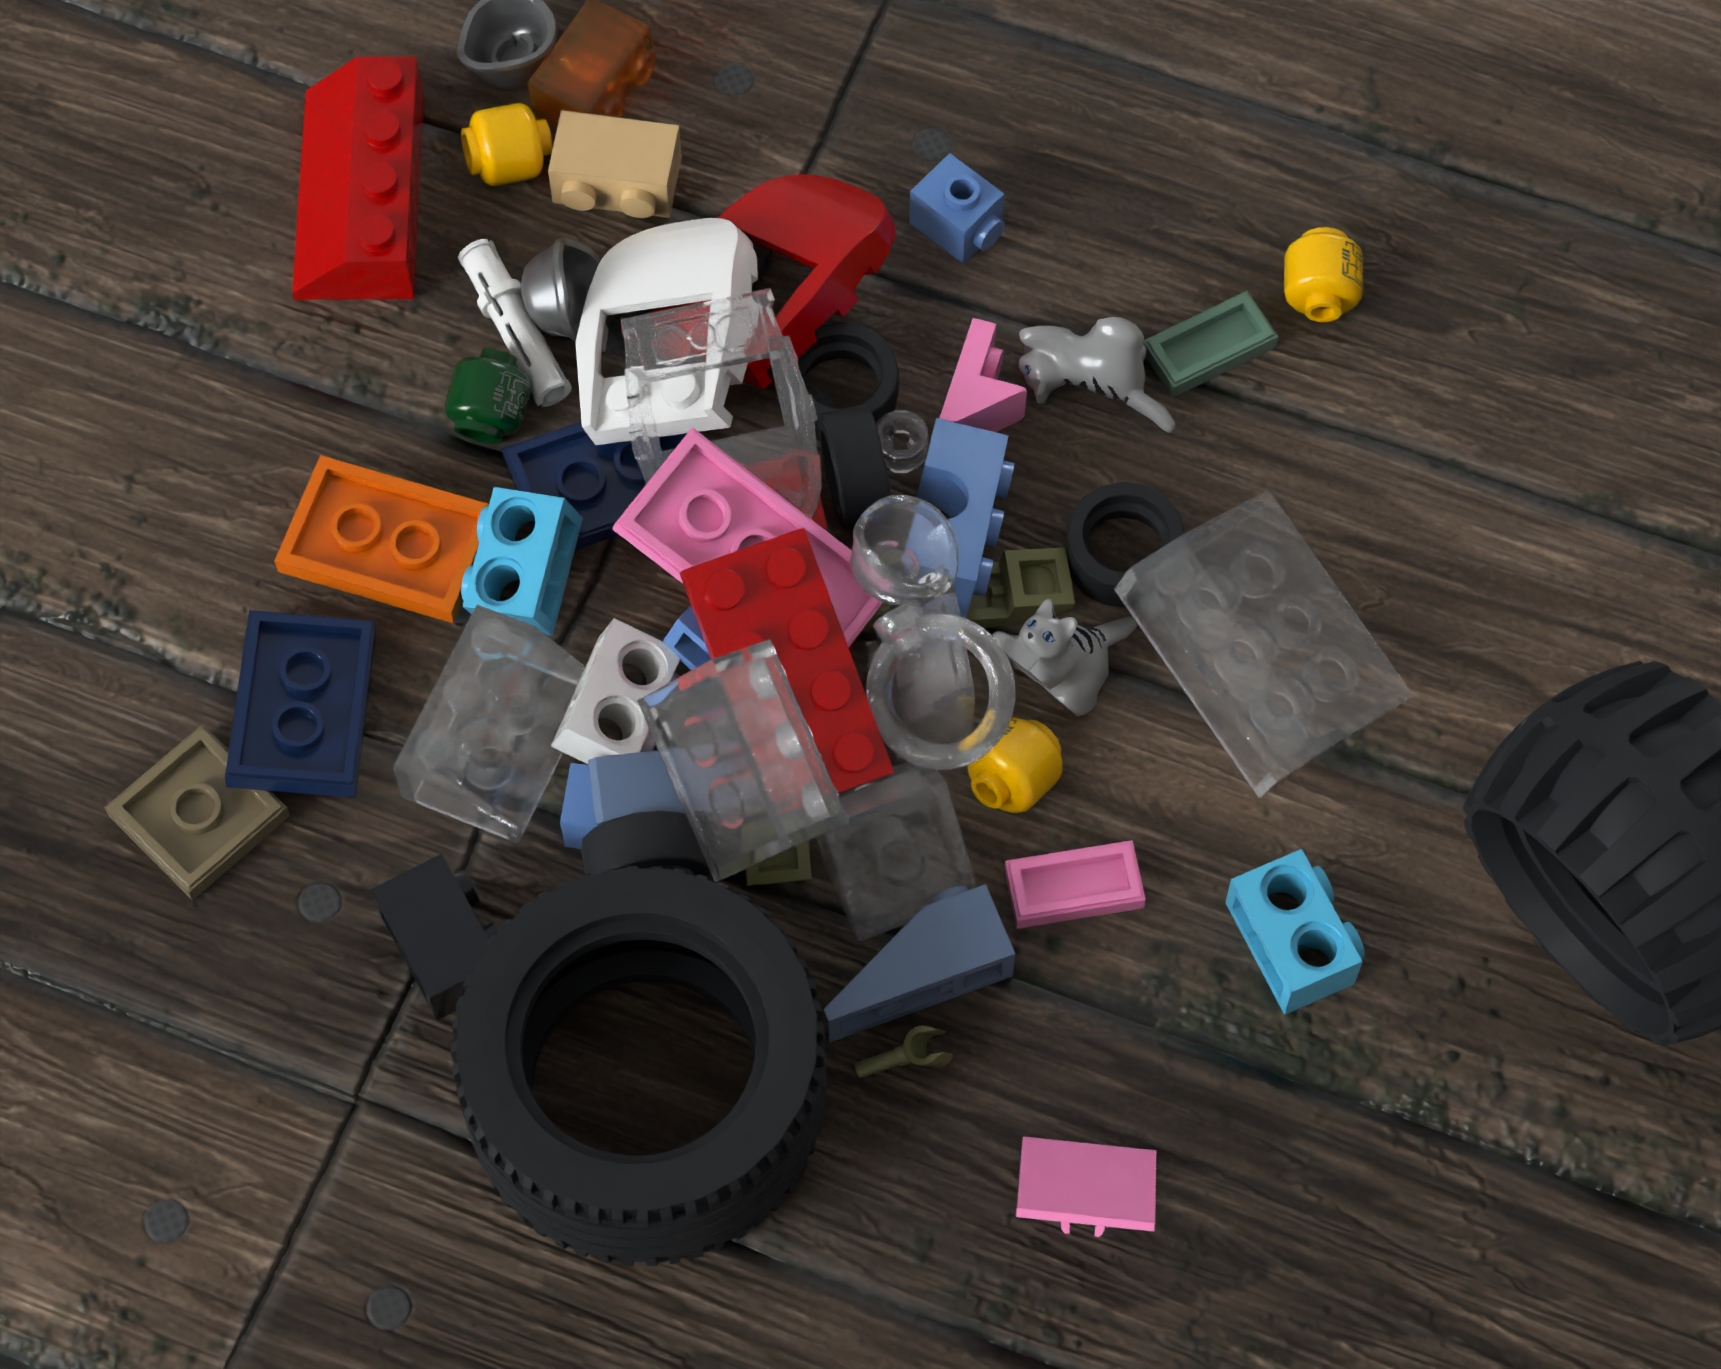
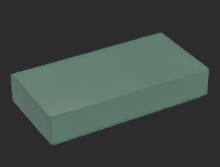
[1143,291,1279,398]

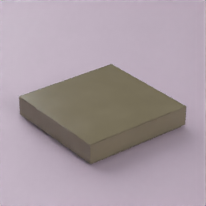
[104,724,290,901]

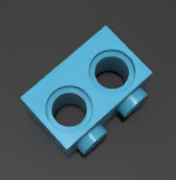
[461,487,583,636]
[1225,849,1365,1015]

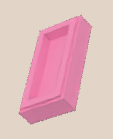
[1004,840,1146,929]

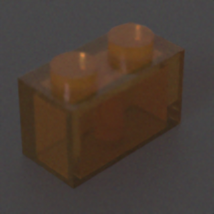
[528,0,656,128]

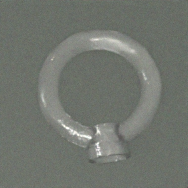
[866,600,1016,770]

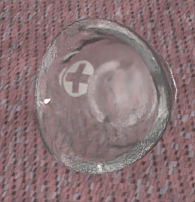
[850,495,959,605]

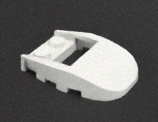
[576,218,759,445]

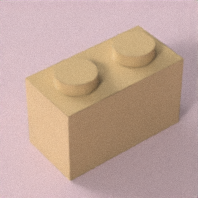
[548,110,682,218]

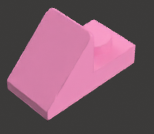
[939,318,1027,432]

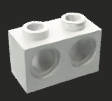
[551,618,683,764]

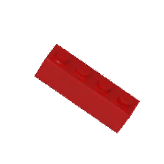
[292,56,425,300]

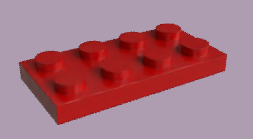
[680,527,894,819]

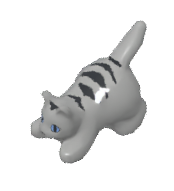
[1018,317,1175,433]
[989,599,1137,717]

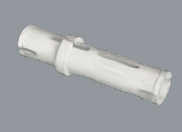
[458,239,572,407]

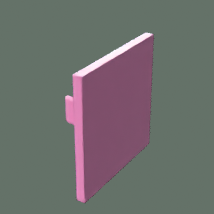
[1016,1136,1156,1237]

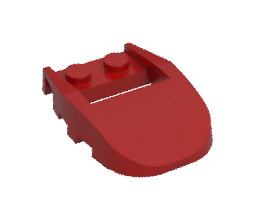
[649,174,896,390]

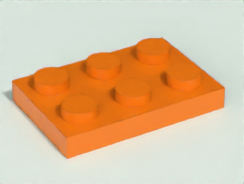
[274,455,489,624]

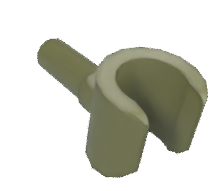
[855,1026,953,1078]

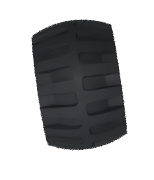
[1462,661,1721,1045]

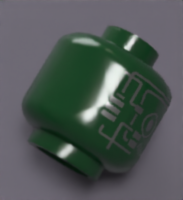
[444,348,532,444]

